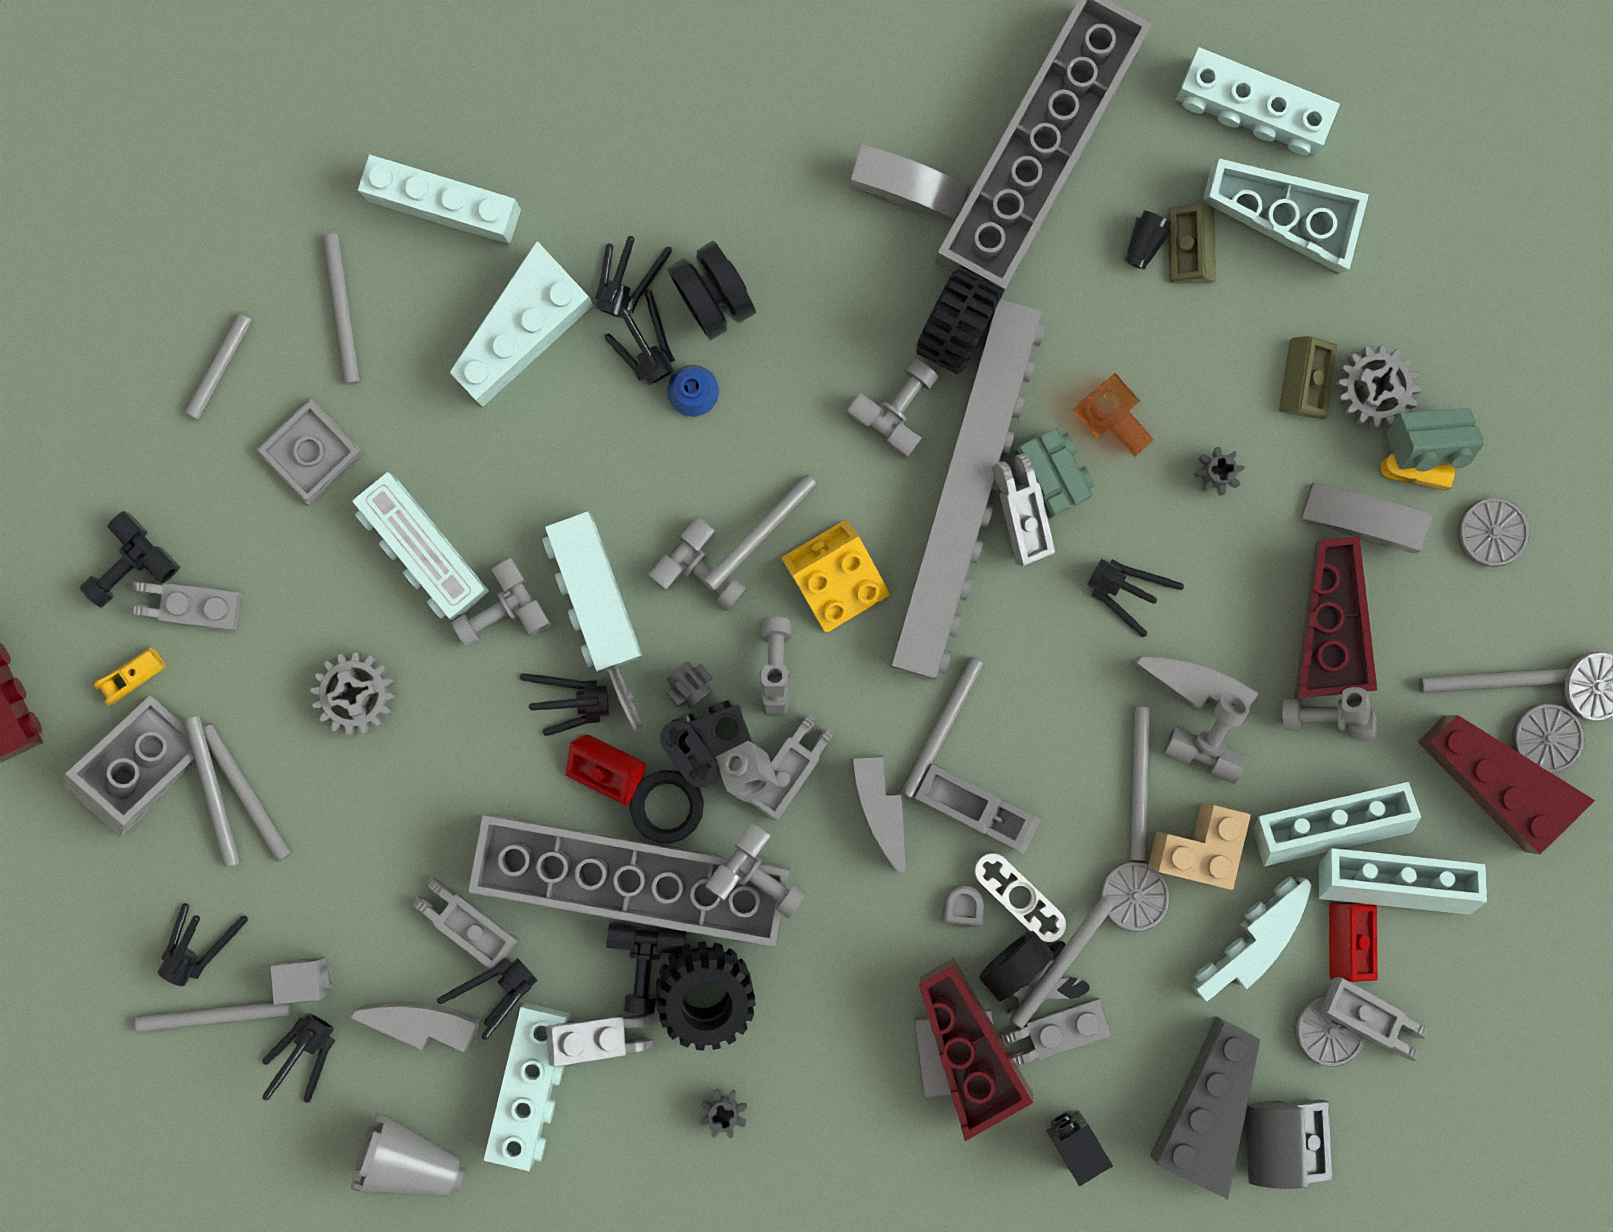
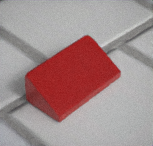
[565,734,646,806]
[1329,903,1378,982]

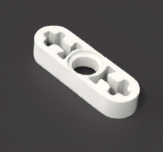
[974,853,1066,942]

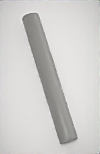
[185,313,253,420]

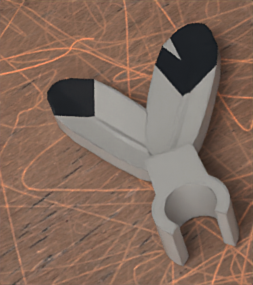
[1003,941,1090,1015]

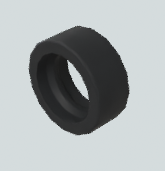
[630,770,704,844]
[979,930,1054,1002]

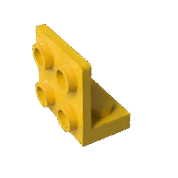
[781,519,890,632]

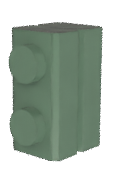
[1386,408,1484,471]
[1014,427,1095,519]

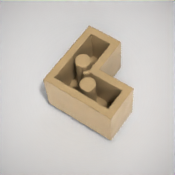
[1148,803,1251,890]

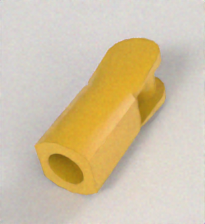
[1380,453,1455,491]
[93,647,166,706]

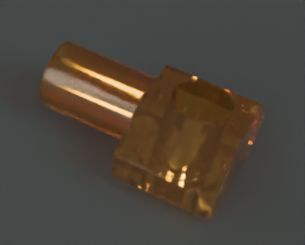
[1073,373,1154,457]

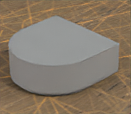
[943,885,984,926]

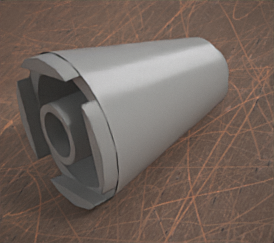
[351,1112,465,1197]

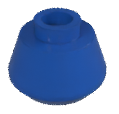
[667,365,719,417]

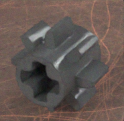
[1194,447,1245,496]
[666,661,713,709]
[700,1089,747,1138]

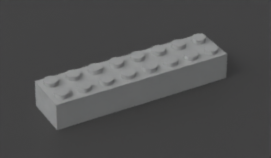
[935,0,1152,298]
[468,814,790,947]

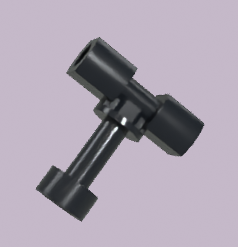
[80,511,180,608]
[607,923,686,1014]

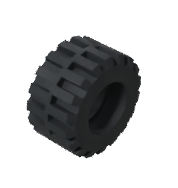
[916,267,1002,375]
[656,941,756,1051]

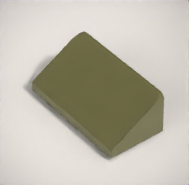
[1169,203,1216,283]
[1279,336,1337,419]

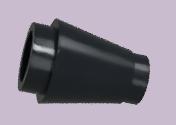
[1124,210,1171,270]

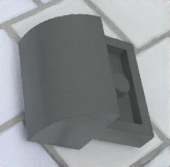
[1245,1099,1332,1189]

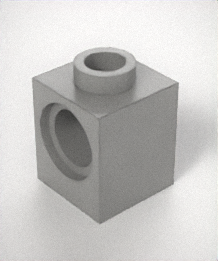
[715,740,779,803]
[270,957,333,1005]

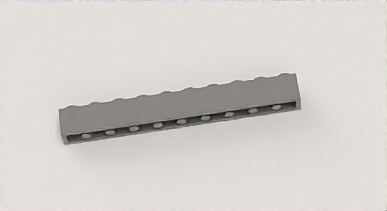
[891,299,1046,680]

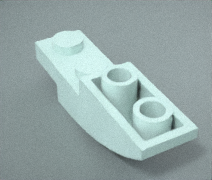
[1190,876,1312,1002]

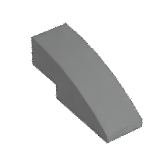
[850,144,969,222]
[1301,483,1433,554]
[1132,657,1258,709]
[852,756,906,873]
[915,764,1042,854]
[351,1002,482,1053]

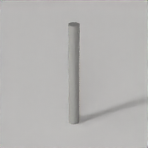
[323,233,360,385]
[703,474,817,591]
[901,657,984,799]
[1419,668,1569,693]
[1130,707,1150,861]
[184,715,240,867]
[203,724,291,862]
[1010,896,1115,1029]
[135,1002,292,1032]

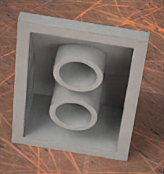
[64,695,195,838]

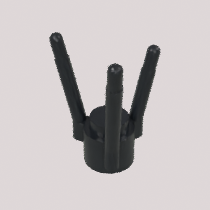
[595,236,672,319]
[605,290,675,385]
[1087,559,1184,637]
[520,673,609,736]
[157,903,248,986]
[437,958,538,1040]
[262,1013,336,1103]

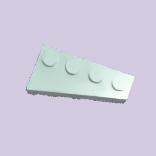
[1202,159,1369,274]
[450,241,594,407]

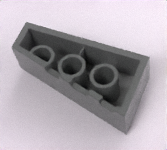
[1150,1016,1260,1199]

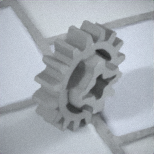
[1335,345,1422,429]
[311,652,397,735]

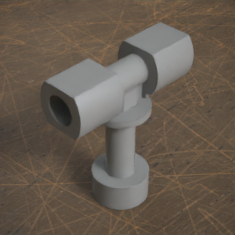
[846,359,939,458]
[649,517,747,611]
[451,558,552,647]
[760,617,792,715]
[1282,687,1377,741]
[1164,694,1249,784]
[704,822,807,919]

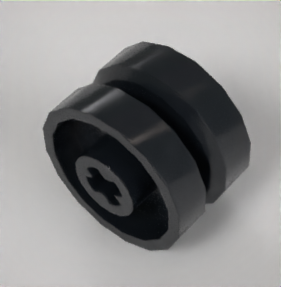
[667,241,756,341]

